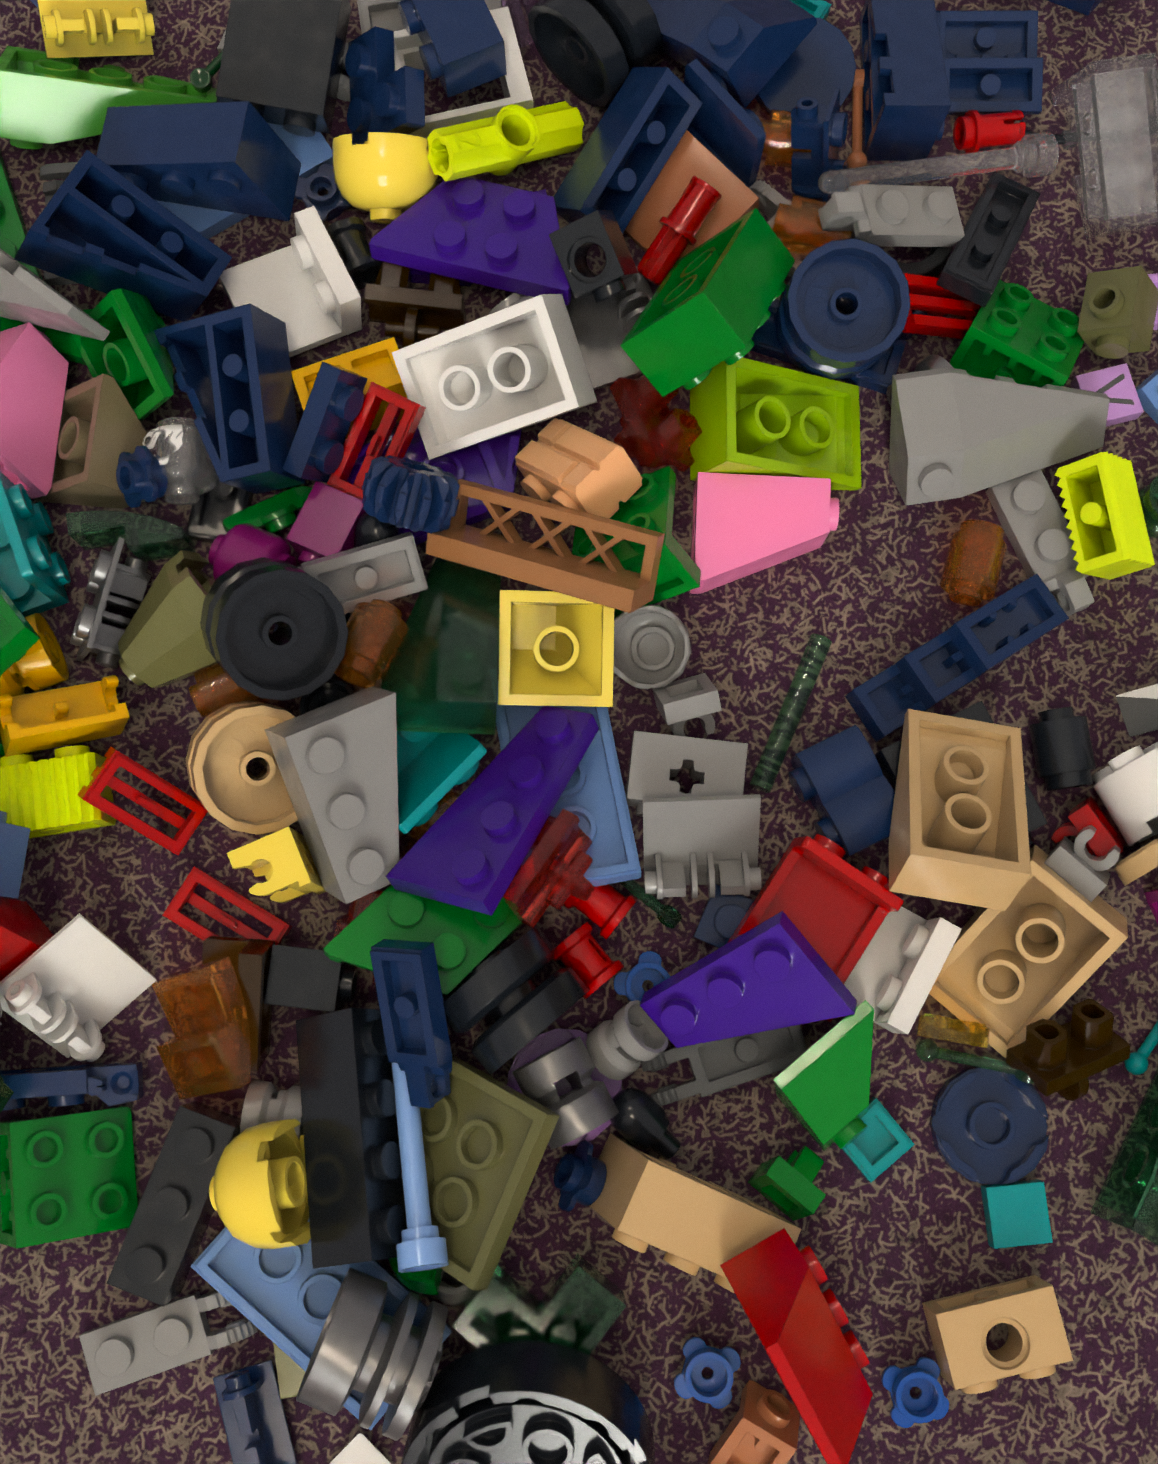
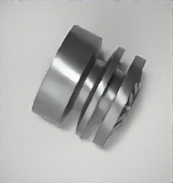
[296,1267,448,1441]

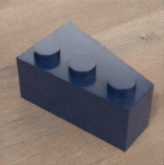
[859,0,951,161]
[96,101,301,221]
[14,150,232,322]
[154,303,305,494]

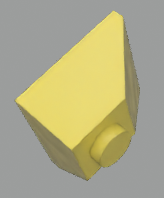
[498,590,614,707]

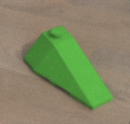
[0,46,218,149]

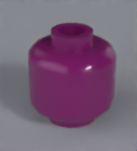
[208,523,297,581]

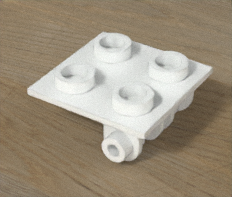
[0,913,157,1062]

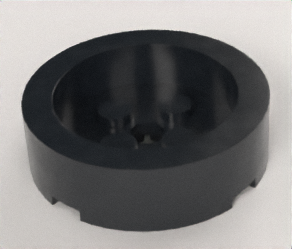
[401,1340,655,1464]

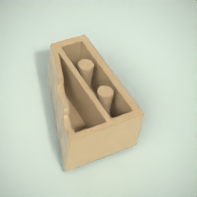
[589,1133,802,1293]

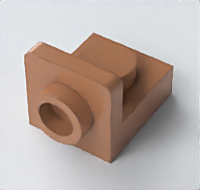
[708,1380,800,1464]

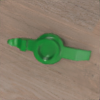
[222,486,312,533]

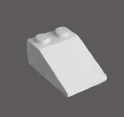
[391,294,597,460]

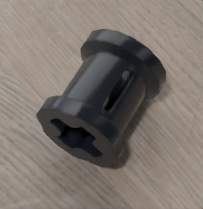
[326,217,383,291]

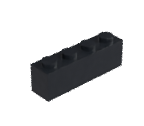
[296,1008,407,1269]

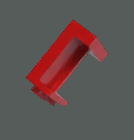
[727,834,904,1022]

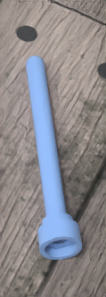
[391,1063,449,1273]

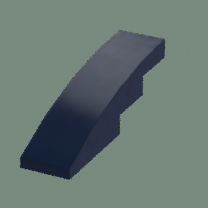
[845,574,1069,742]

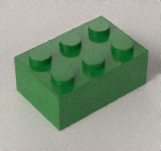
[620,208,795,397]

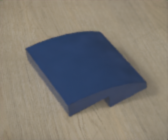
[940,10,1043,115]

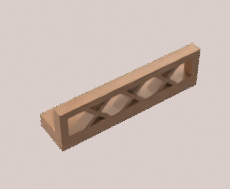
[425,479,665,613]

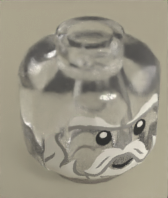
[142,417,218,505]

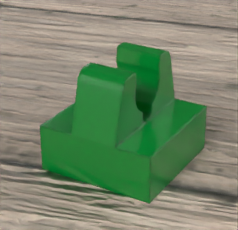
[748,1145,826,1221]

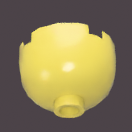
[332,132,438,224]
[209,1119,311,1249]

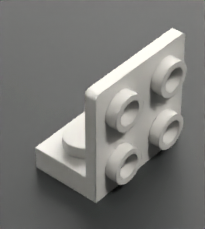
[220,206,362,357]
[844,906,962,1035]

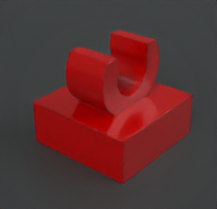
[1051,796,1125,857]

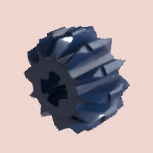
[362,455,460,534]

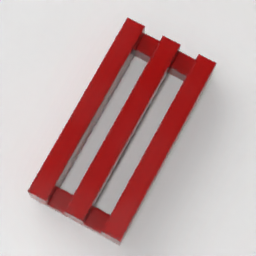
[902,273,981,339]
[327,382,426,500]
[77,746,208,855]
[163,866,293,945]

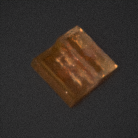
[152,956,251,1100]

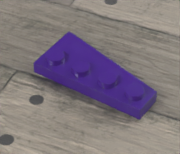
[386,706,599,916]

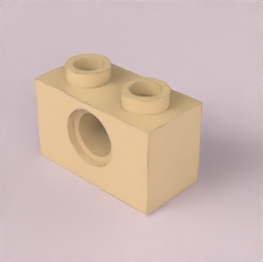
[922,1275,1073,1394]

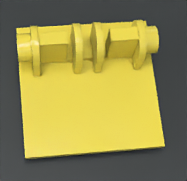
[37,0,155,59]

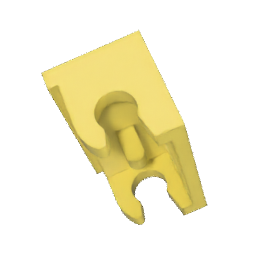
[227,826,326,903]

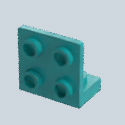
[0,472,71,617]
[396,680,487,834]

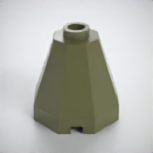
[118,550,219,688]

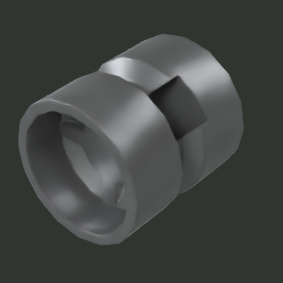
[512,1036,619,1149]

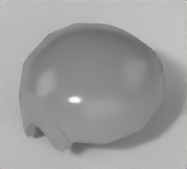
[613,604,692,690]

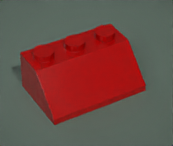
[720,1228,873,1464]

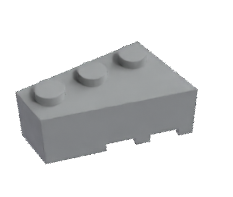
[265,686,399,904]

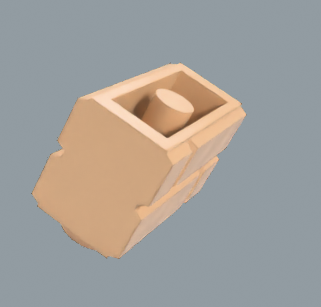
[515,418,643,519]

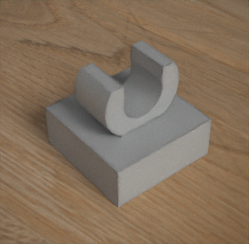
[652,673,722,736]
[1044,825,1121,902]

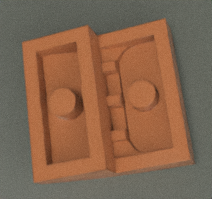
[624,130,759,261]

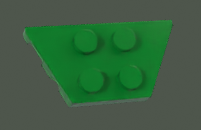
[323,871,532,999]

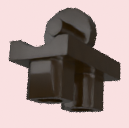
[364,262,466,348]
[1006,998,1131,1101]

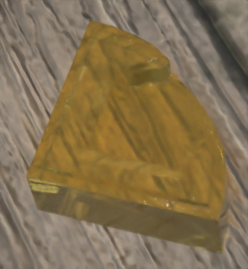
[917,1013,990,1048]

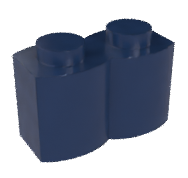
[788,725,895,860]

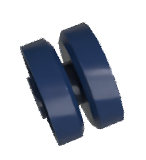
[775,239,911,380]

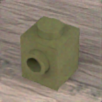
[1077,266,1158,359]

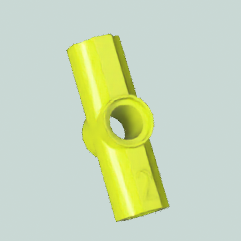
[427,101,584,182]

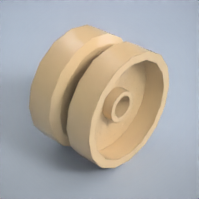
[185,700,298,835]

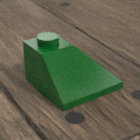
[70,288,174,422]
[773,1000,874,1151]

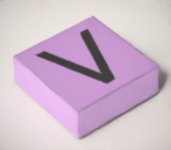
[1070,363,1144,427]

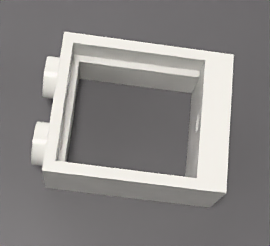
[394,6,533,147]

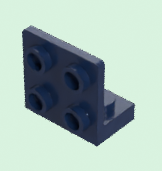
[684,58,766,188]

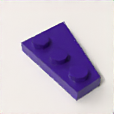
[640,911,857,1048]

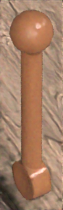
[847,69,867,172]

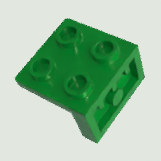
[949,279,1084,387]
[572,466,701,618]
[0,1107,138,1249]

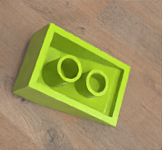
[690,358,862,490]

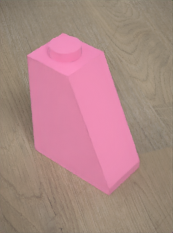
[0,322,69,499]
[690,472,839,594]

